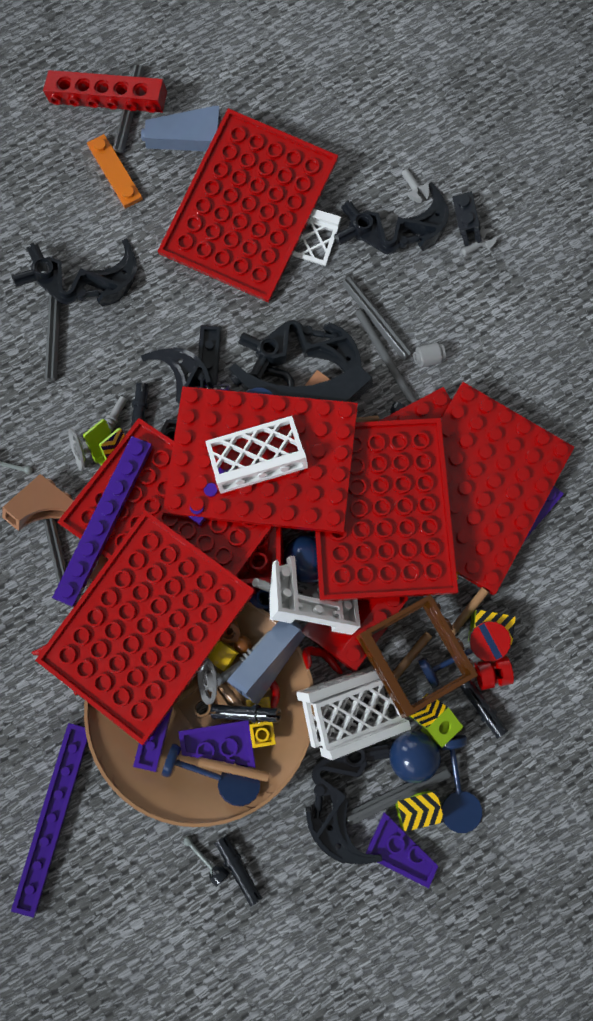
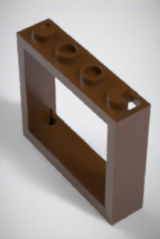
[356,595,478,718]

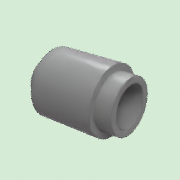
[413,343,446,368]

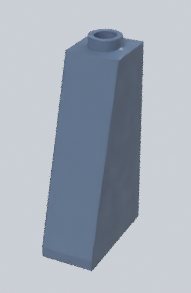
[141,106,220,151]
[227,621,304,705]

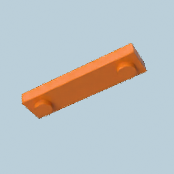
[87,134,143,209]

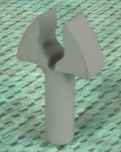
[402,169,429,203]
[461,229,498,256]

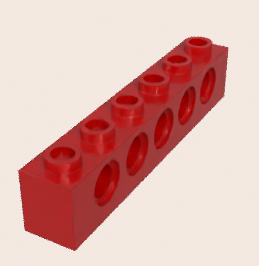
[43,70,167,113]

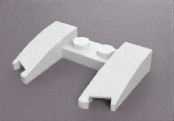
[270,556,361,635]

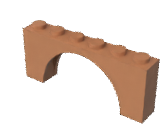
[2,474,109,587]

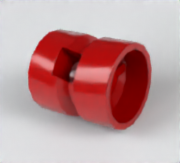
[474,655,514,690]

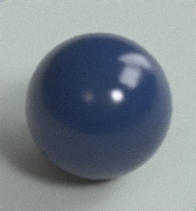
[284,535,318,583]
[389,731,441,783]

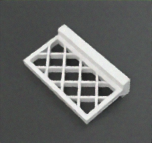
[292,209,341,266]
[205,416,308,494]
[296,666,390,748]
[312,675,411,760]

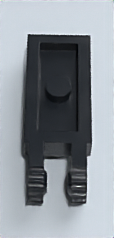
[452,191,482,247]

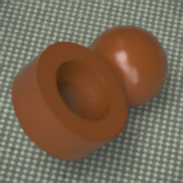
[220,621,252,654]

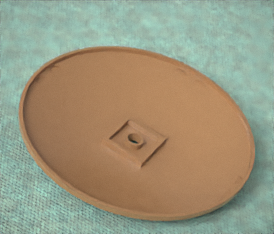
[84,601,315,827]

